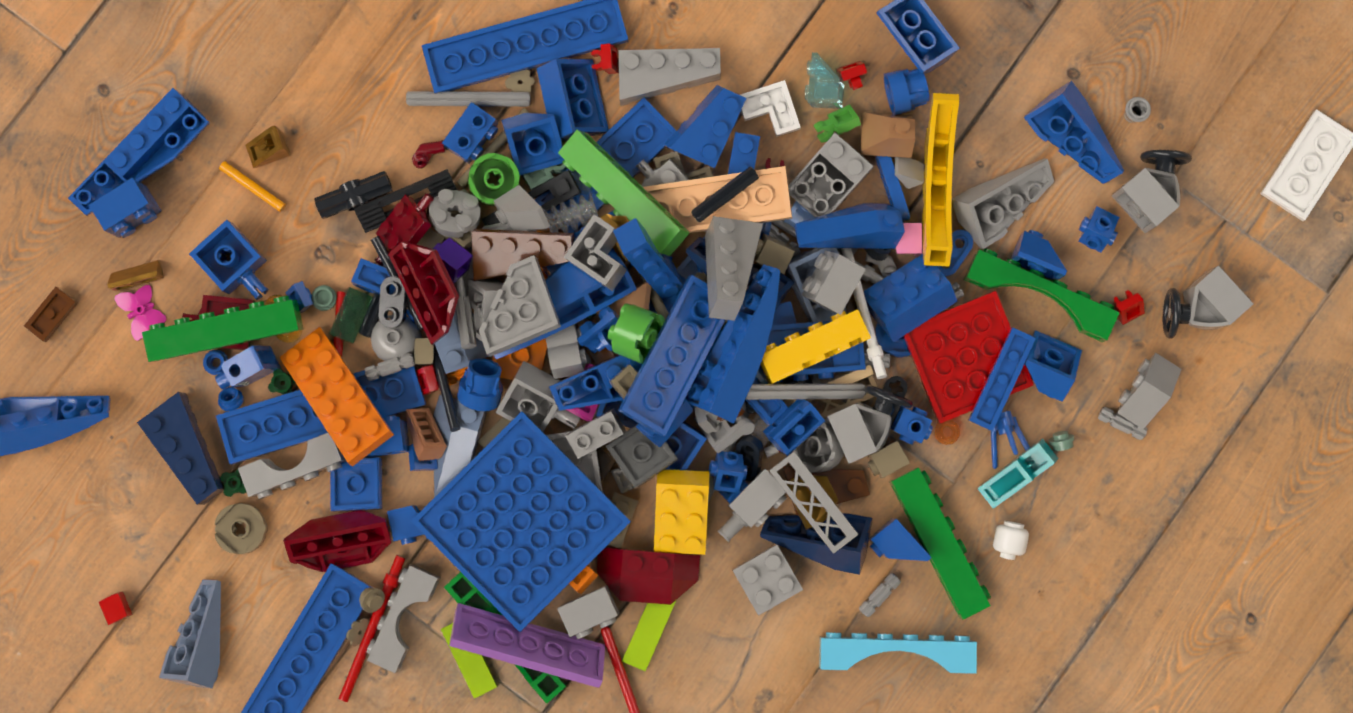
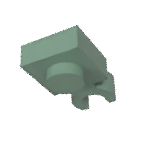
[522,164,567,191]

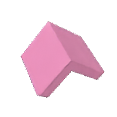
[896,223,922,256]

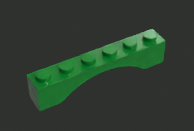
[963,248,1120,342]
[444,572,568,704]

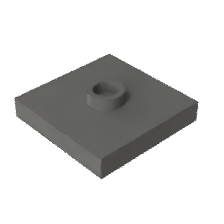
[606,424,678,489]

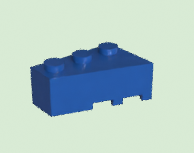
[664,85,746,168]

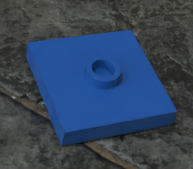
[330,457,382,512]

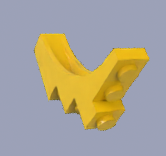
[921,93,959,267]

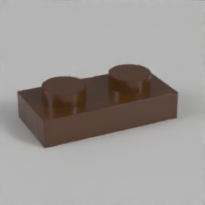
[24,286,78,342]

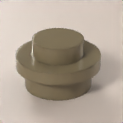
[359,587,385,613]

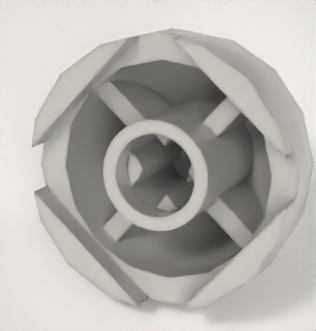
[371,314,422,361]
[794,423,844,473]

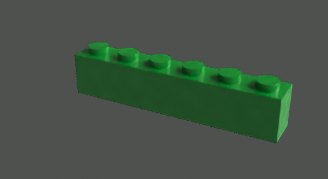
[142,296,304,362]
[889,467,991,620]

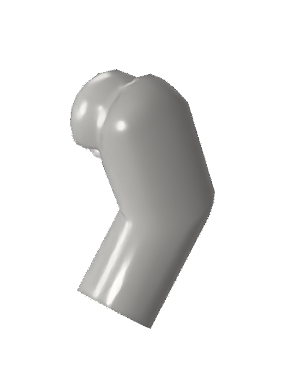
[865,254,897,278]

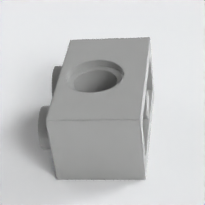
[566,408,626,459]

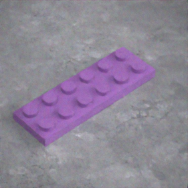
[449,603,605,688]

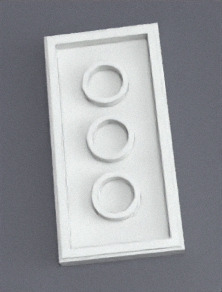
[1260,109,1353,221]

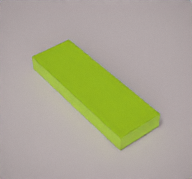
[622,601,676,671]
[441,623,498,699]

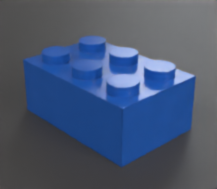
[863,254,958,342]

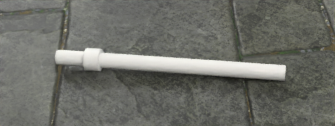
[841,248,887,379]

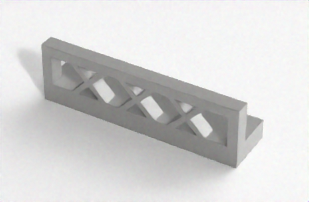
[769,451,858,554]

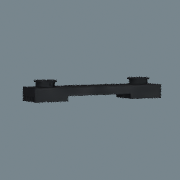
[354,169,457,233]
[481,170,582,226]

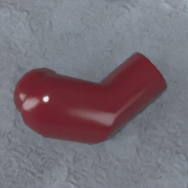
[412,140,445,169]

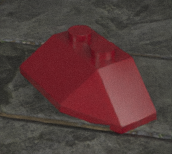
[388,241,459,345]
[283,510,391,572]
[597,548,700,605]

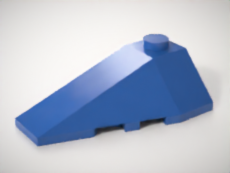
[1024,81,1124,184]

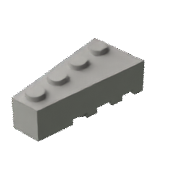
[705,216,763,321]

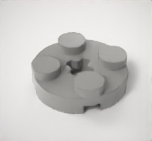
[429,189,480,238]

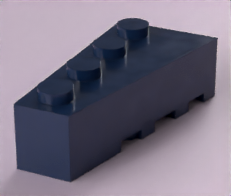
[137,392,225,505]

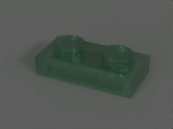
[329,287,373,344]

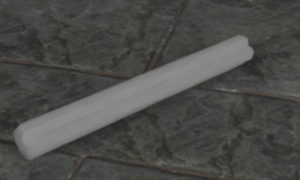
[406,91,531,107]
[746,383,866,400]

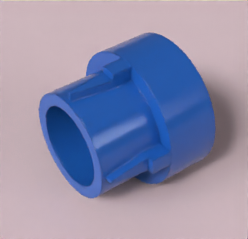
[884,69,929,115]
[457,359,503,411]

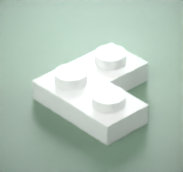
[741,80,801,137]

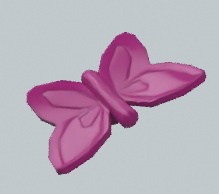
[115,285,167,341]

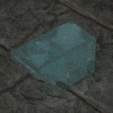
[805,52,844,109]

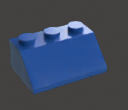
[876,0,960,74]
[536,59,609,141]

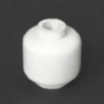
[993,521,1029,560]

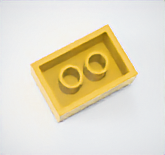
[654,469,709,555]

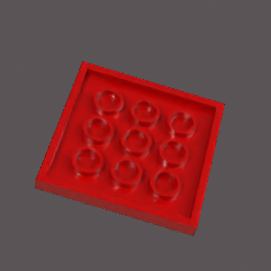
[903,291,1034,424]

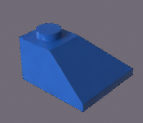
[501,113,564,176]
[1011,230,1067,280]
[1025,330,1082,402]
[869,518,931,561]

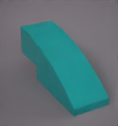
[977,438,1059,509]

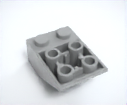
[788,133,874,217]

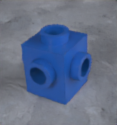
[1078,206,1119,253]
[890,406,933,445]
[709,451,747,493]

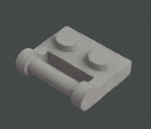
[694,414,755,454]

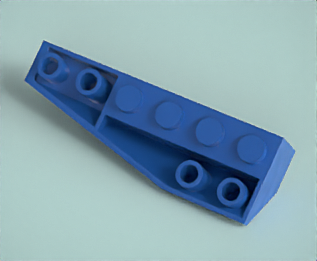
[68,88,210,216]
[493,248,637,360]
[686,264,780,423]
[549,355,697,411]
[0,396,111,456]

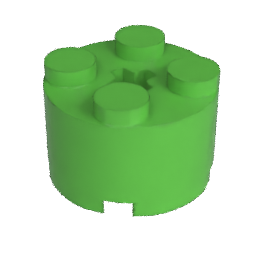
[468,153,520,206]
[608,303,665,364]

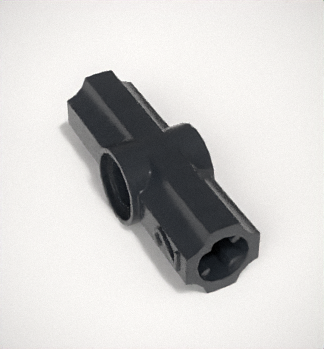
[314,171,394,219]

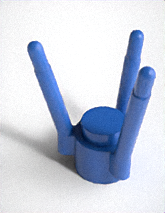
[991,411,1030,469]

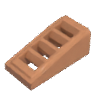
[405,408,447,461]

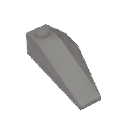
[951,158,1054,249]

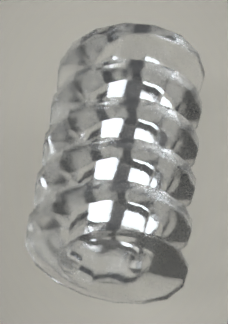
[542,192,598,233]

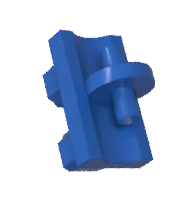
[577,306,620,353]

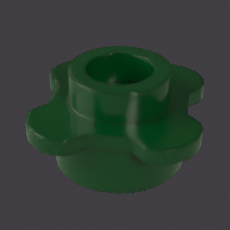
[268,369,295,395]
[220,469,246,497]

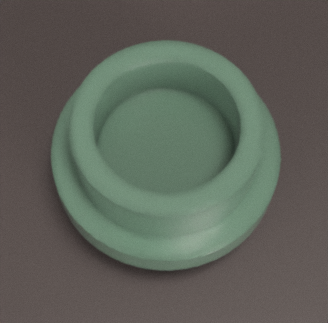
[312,285,337,311]
[1049,431,1075,451]

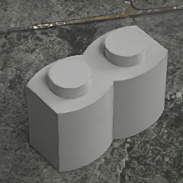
[546,324,588,379]

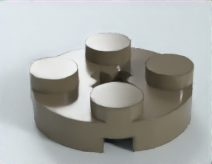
[215,503,268,554]

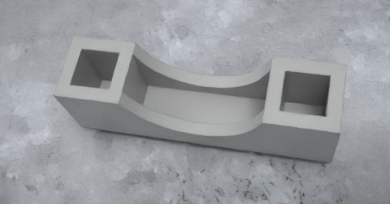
[238,433,346,499]
[366,565,441,673]

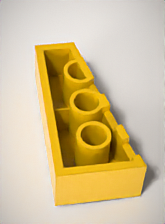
[760,310,871,384]

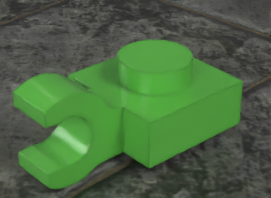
[813,105,861,143]

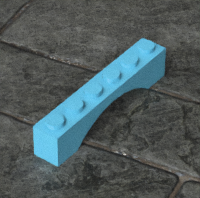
[819,632,977,674]

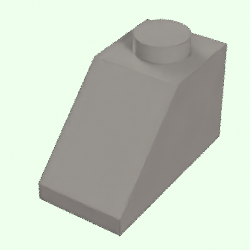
[494,185,550,231]

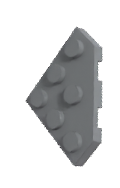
[479,255,561,357]

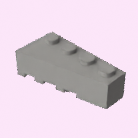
[619,48,721,106]

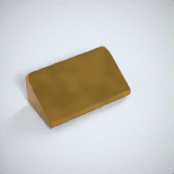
[107,260,164,292]

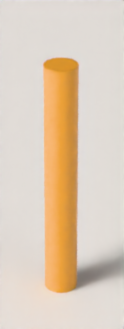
[219,161,286,212]

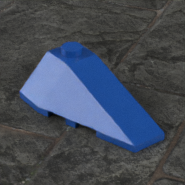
[794,203,905,249]

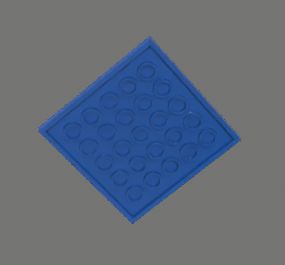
[411,411,631,632]

